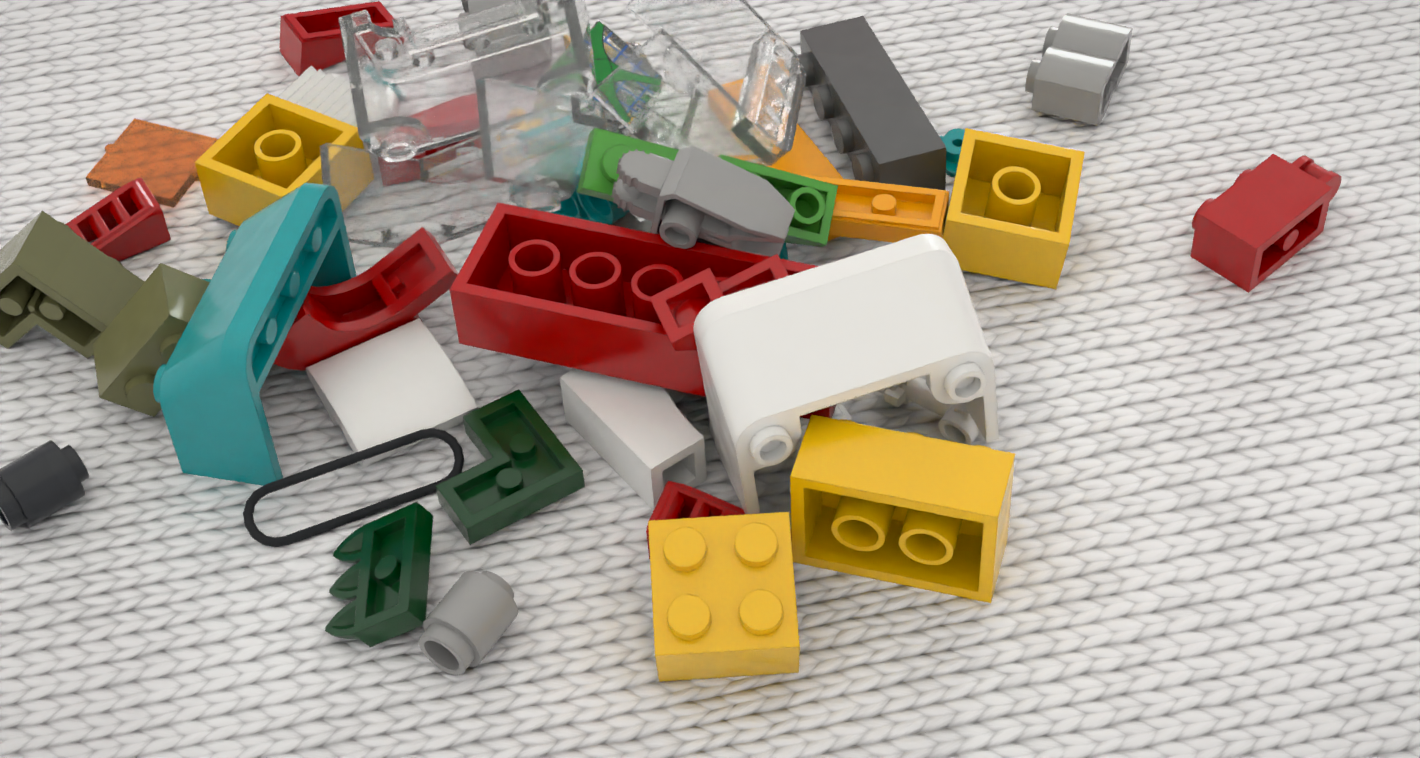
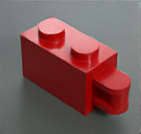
[1190,154,1342,293]

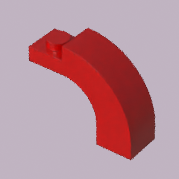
[273,227,458,371]

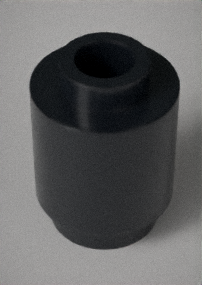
[0,440,89,531]

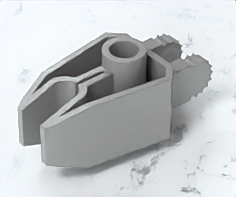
[611,146,795,257]

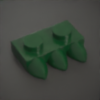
[325,502,433,647]

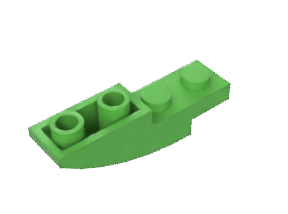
[577,128,838,247]

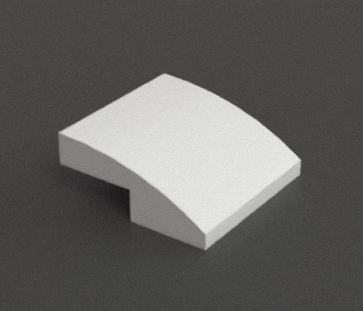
[306,318,478,469]

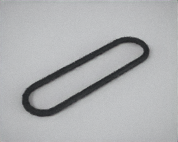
[243,428,464,547]

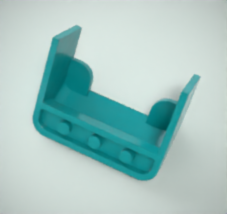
[153,183,357,486]

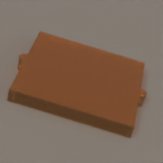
[85,118,218,208]

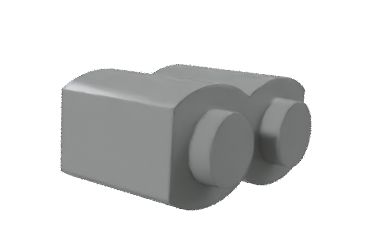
[1025,13,1133,125]

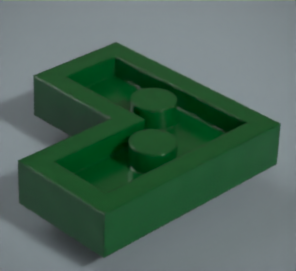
[435,389,585,545]

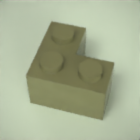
[0,211,145,359]
[92,263,210,417]

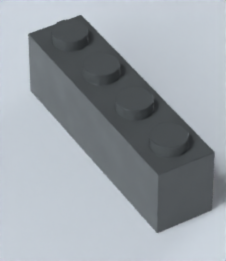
[794,16,946,190]

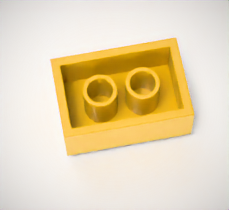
[790,415,1015,603]

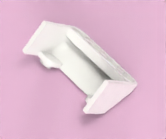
[693,234,999,514]

